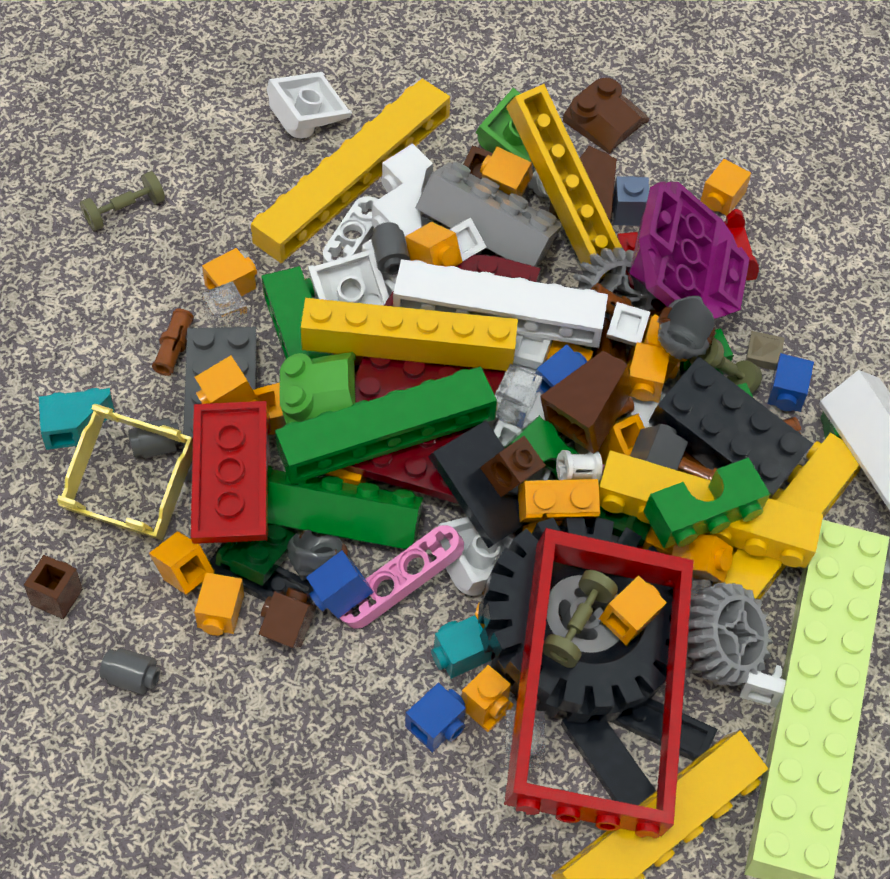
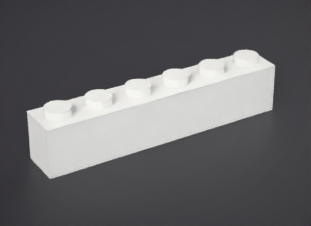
[393,259,608,348]

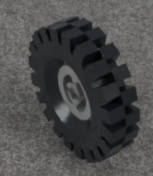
[478,517,674,724]

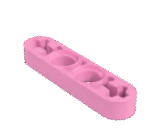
[340,525,464,629]

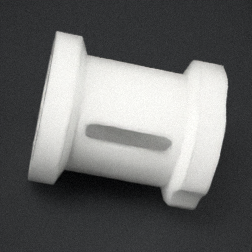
[556,450,603,482]

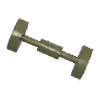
[80,171,165,232]
[689,338,762,393]
[543,570,618,668]

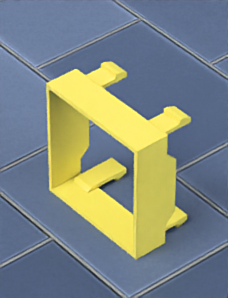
[57,404,193,541]

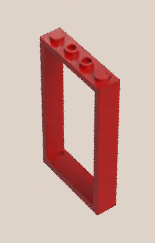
[504,528,694,839]

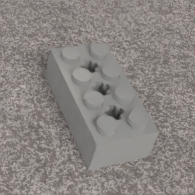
[415,162,562,267]

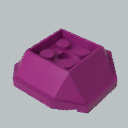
[629,182,750,320]

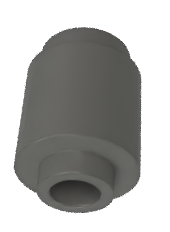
[371,222,410,275]
[128,417,182,459]
[100,648,160,695]

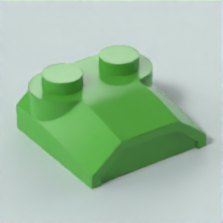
[475,88,532,162]
[280,352,356,424]

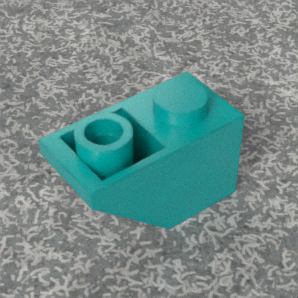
[39,388,114,450]

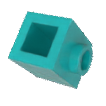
[431,615,492,679]

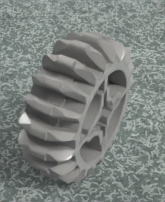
[571,247,657,322]
[686,582,773,686]

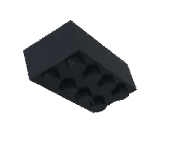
[648,357,813,498]

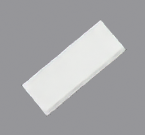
[819,370,890,510]

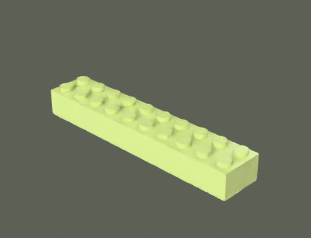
[744,520,890,879]

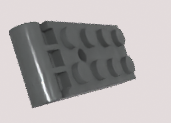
[182,327,257,482]

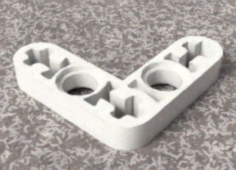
[323,196,437,264]

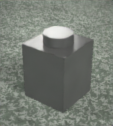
[630,424,688,470]

